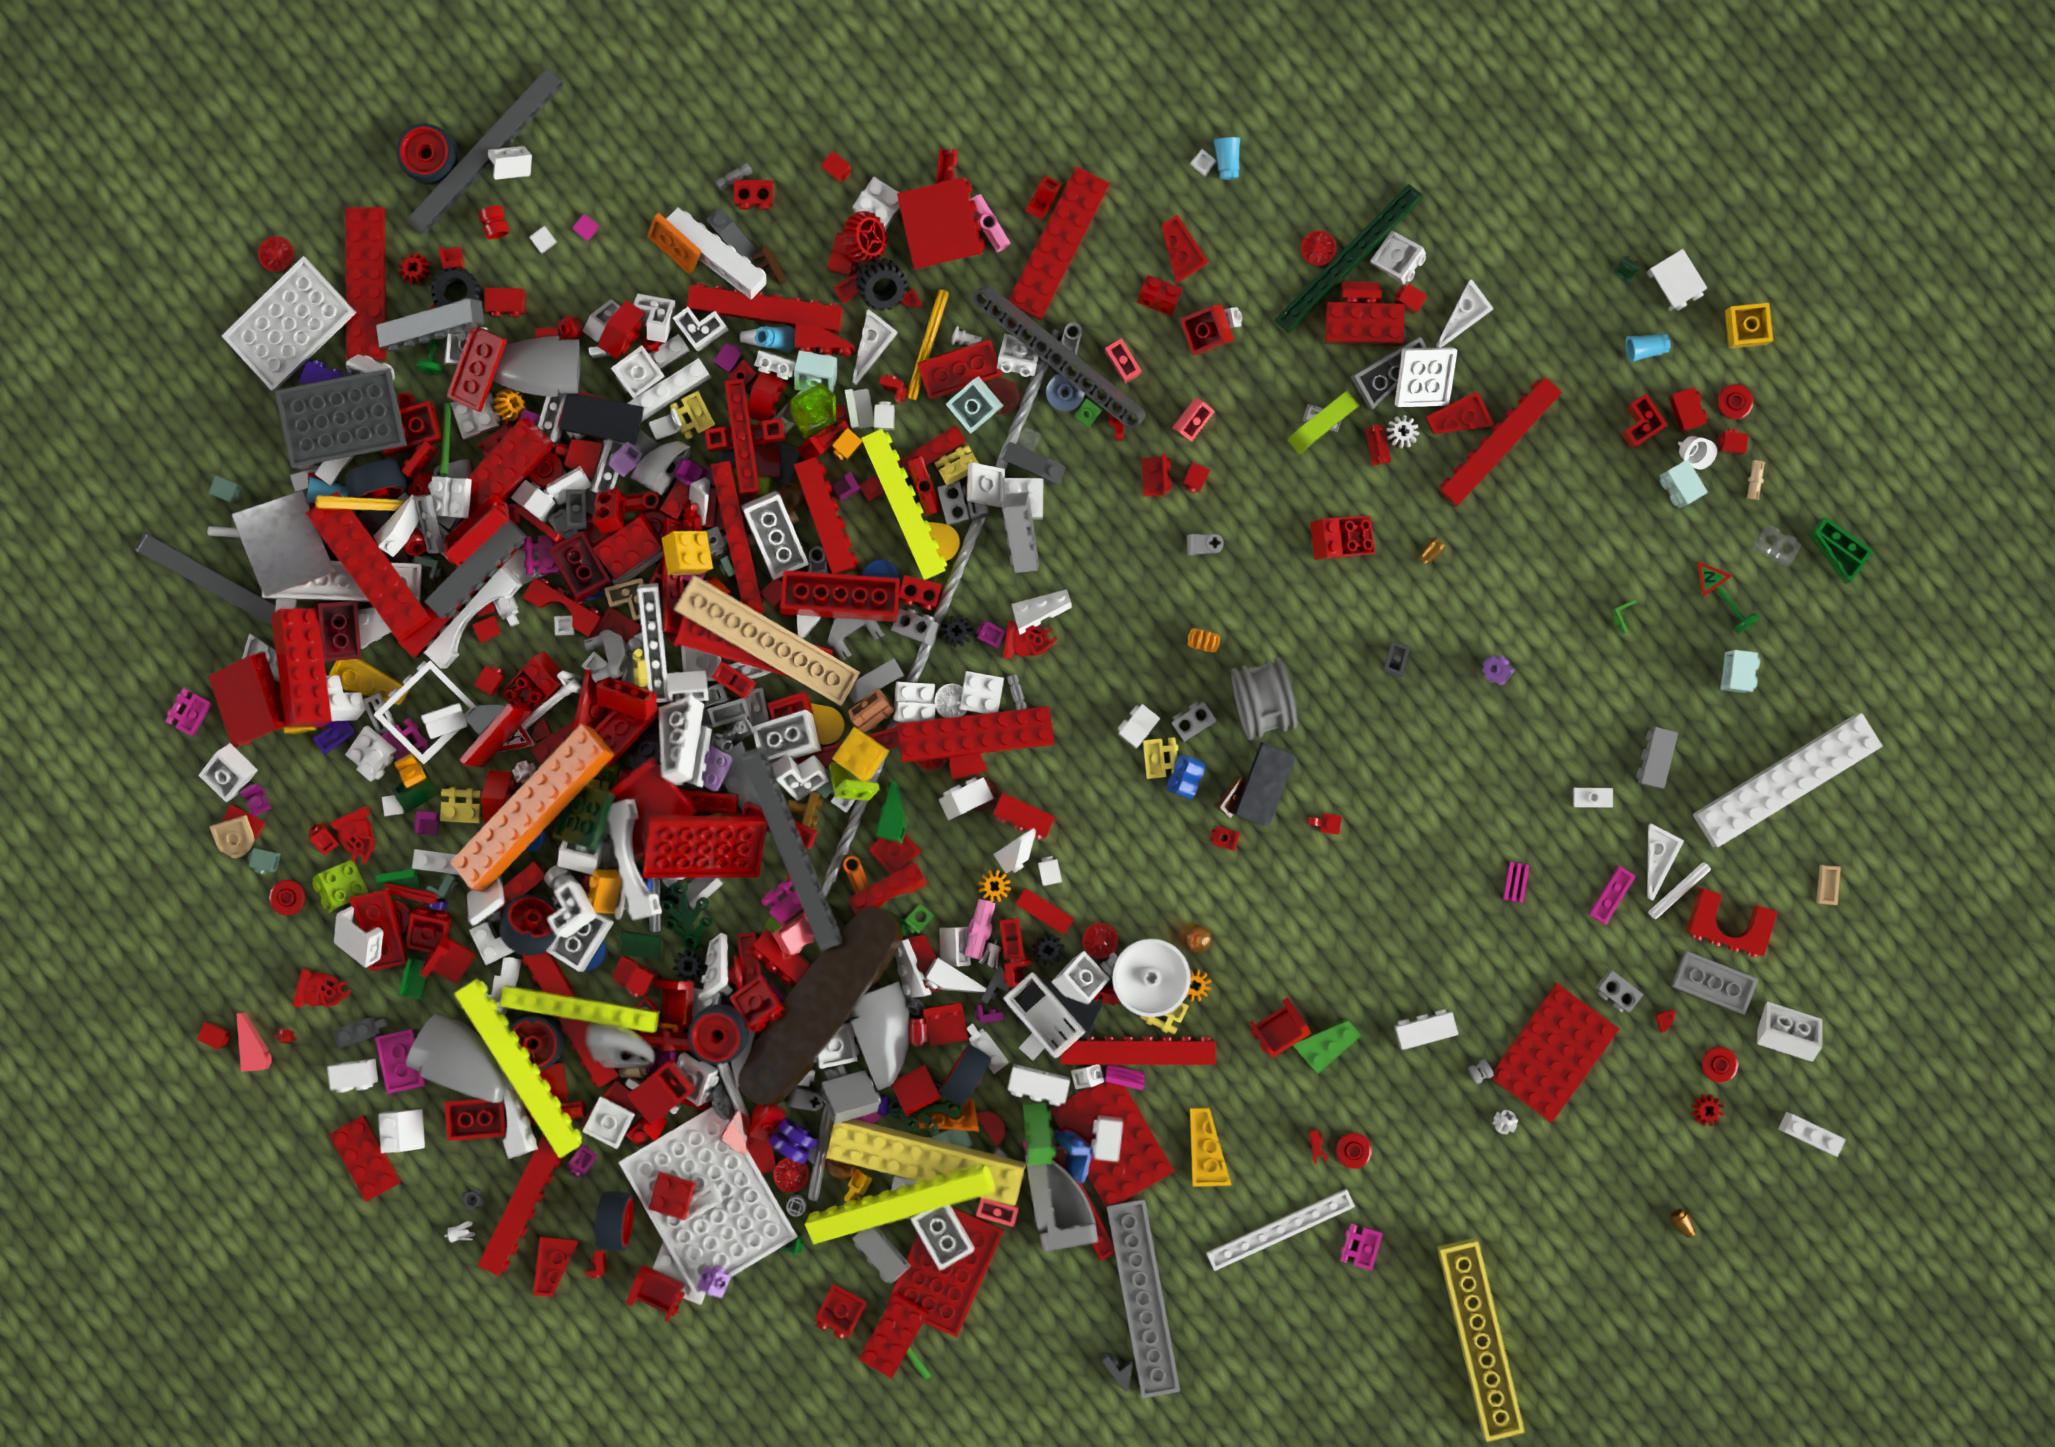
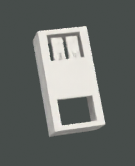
[1003,973,1086,1058]

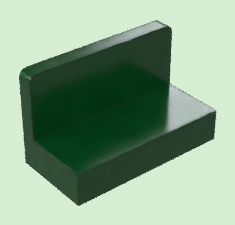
[391,768,440,813]
[620,931,662,959]

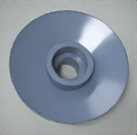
[1046,374,1084,411]

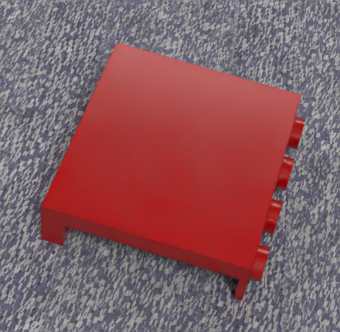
[897,177,985,270]
[208,652,286,748]
[608,757,697,861]

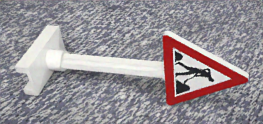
[497,671,582,753]

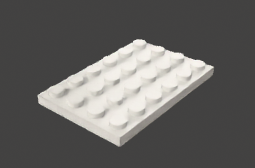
[222,256,357,392]

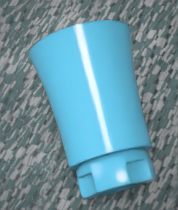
[1214,137,1240,180]
[755,326,795,353]
[1625,334,1670,362]
[306,476,348,503]

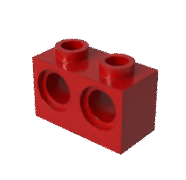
[734,180,774,210]
[593,488,626,534]
[899,575,942,610]
[711,661,757,699]
[1000,917,1024,959]

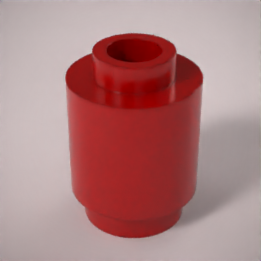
[908,1018,928,1046]

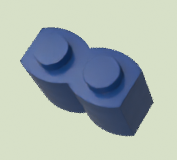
[1167,754,1205,800]

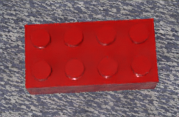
[1324,302,1405,346]

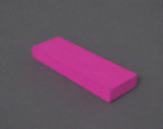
[1588,866,1636,925]

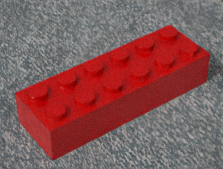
[463,417,556,519]
[794,457,859,575]
[781,570,900,622]
[271,608,332,728]

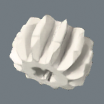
[1386,415,1419,449]

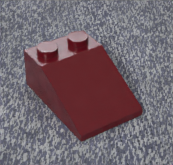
[548,531,611,604]
[314,601,362,662]

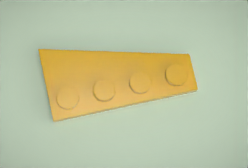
[328,659,410,705]
[1190,1107,1231,1187]

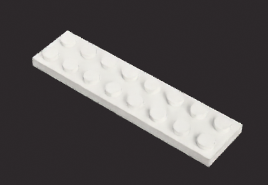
[262,561,422,603]

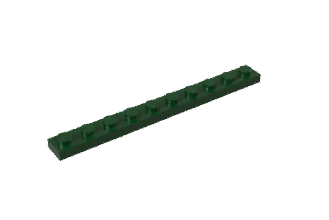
[1275,184,1423,334]

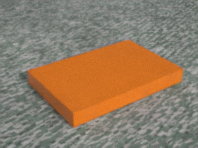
[647,213,702,275]

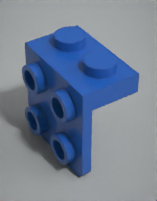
[1054,1130,1093,1183]

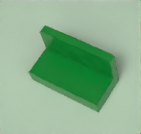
[375,869,421,896]
[398,957,428,1000]

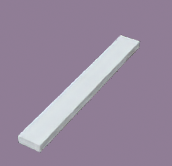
[1206,1188,1355,1271]

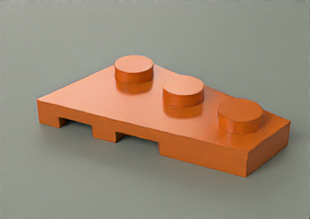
[918,1098,979,1131]

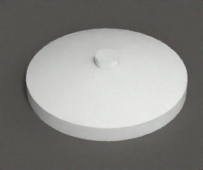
[1113,939,1191,1017]

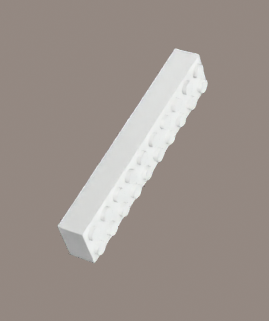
[1692,713,1883,847]

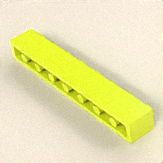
[861,429,947,580]
[499,985,660,1032]

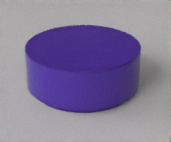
[427,898,448,910]
[877,1096,890,1116]

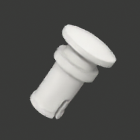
[952,326,982,345]

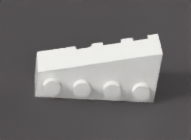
[659,696,704,785]

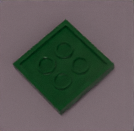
[552,786,615,851]

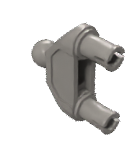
[828,618,885,661]
[584,630,643,683]

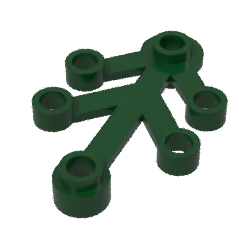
[661,879,713,950]
[887,1083,962,1132]

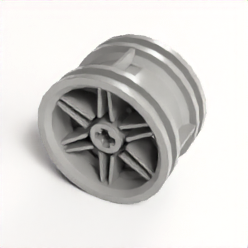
[1231,657,1297,740]

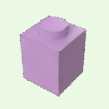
[609,442,642,477]

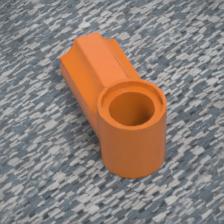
[843,855,870,894]

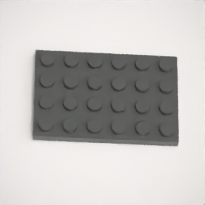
[275,368,407,468]

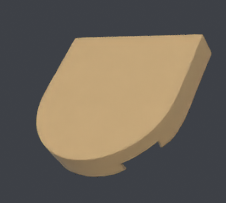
[209,815,254,858]

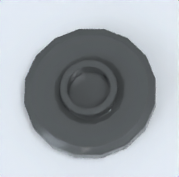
[711,1084,736,1120]

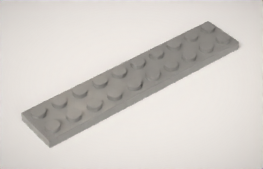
[1107,1198,1180,1399]

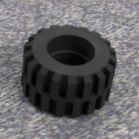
[855,257,908,311]
[430,267,482,308]

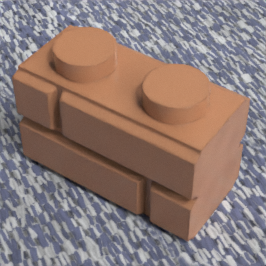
[848,688,895,733]

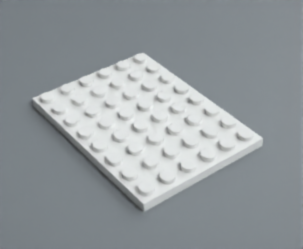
[619,1107,798,1298]

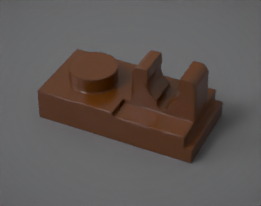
[754,245,787,284]
[1214,776,1246,818]

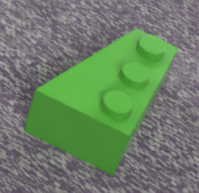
[1292,1019,1361,1074]
[1023,1103,1055,1166]

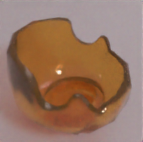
[779,483,806,513]
[1180,923,1212,954]
[827,1158,857,1179]

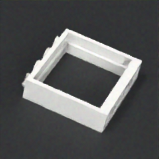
[373,661,476,764]

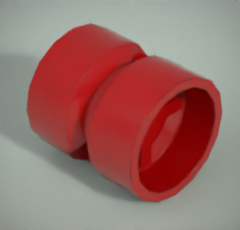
[478,205,510,240]

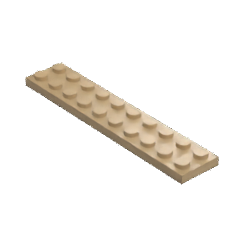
[674,576,860,706]

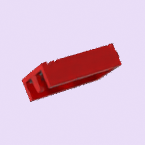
[444,493,509,566]

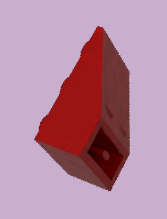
[795,324,856,357]
[1310,516,1375,560]
[500,651,563,714]
[627,1059,697,1125]

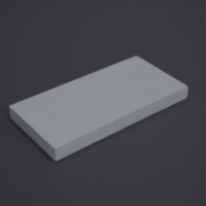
[1671,950,1759,1015]

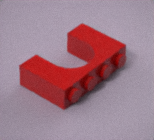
[1686,888,1778,958]

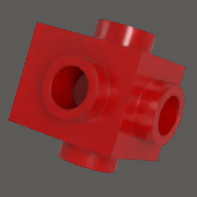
[407,472,435,497]

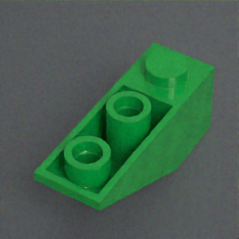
[875,780,907,844]

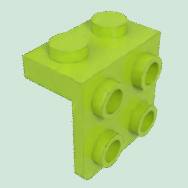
[829,762,880,801]
[312,860,368,913]

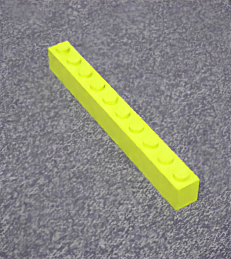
[454,978,582,1158]
[805,1163,995,1244]

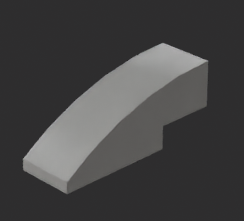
[849,658,904,704]
[701,698,750,728]

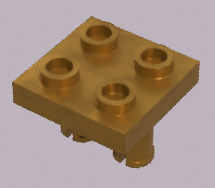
[787,791,824,828]

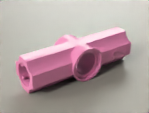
[971,194,1011,253]
[964,899,995,960]

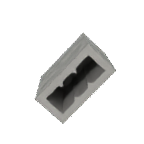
[820,1070,881,1124]

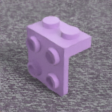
[701,745,734,791]

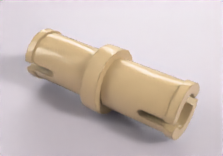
[1746,460,1765,500]

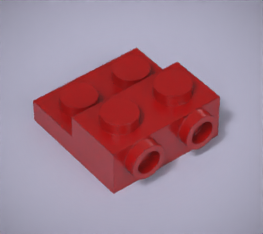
[405,905,452,953]
[729,975,784,1031]
[814,1284,867,1340]

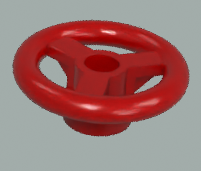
[727,955,743,992]

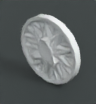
[934,683,967,718]

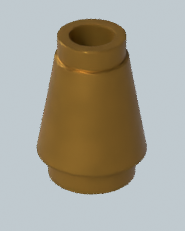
[1418,536,1446,565]
[1670,1208,1696,1238]

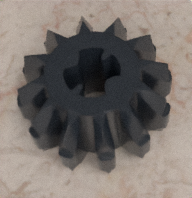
[941,615,973,648]
[1032,934,1065,966]
[673,949,706,982]

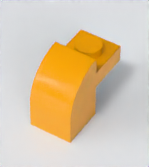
[394,753,426,788]

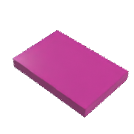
[375,1029,426,1094]

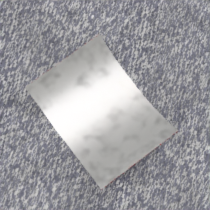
[232,491,336,597]

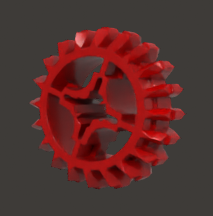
[841,211,888,264]

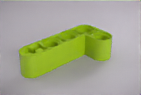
[1287,390,1359,455]

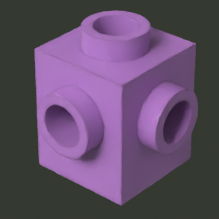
[1481,655,1515,685]
[697,1265,731,1298]

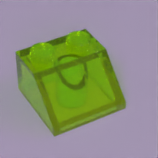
[790,382,836,440]

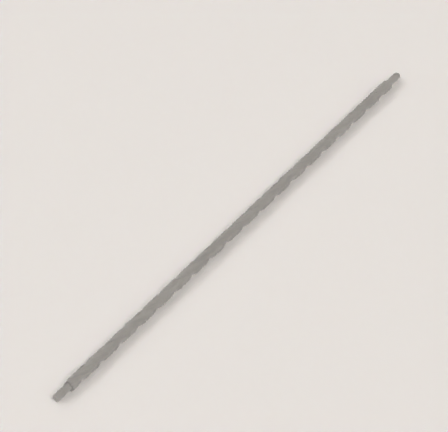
[822,329,1060,898]

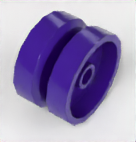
[768,1118,819,1164]

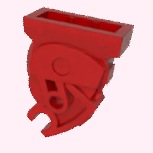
[797,419,851,461]
[1003,620,1057,659]
[330,806,376,864]
[292,967,352,1008]

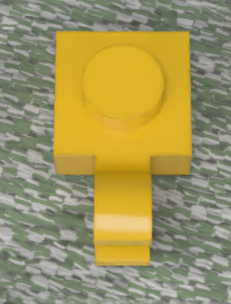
[844,1168,873,1202]

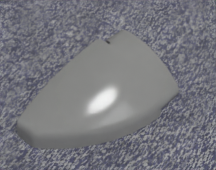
[493,336,580,397]
[630,441,690,495]
[850,981,910,1091]
[406,1013,506,1102]
[587,1023,656,1068]
[1025,1155,1098,1252]

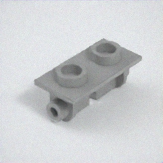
[721,715,754,744]

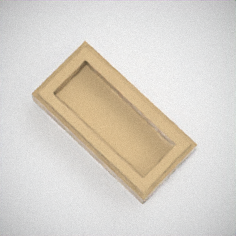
[1816,865,1841,905]

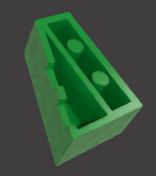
[1809,517,1874,584]

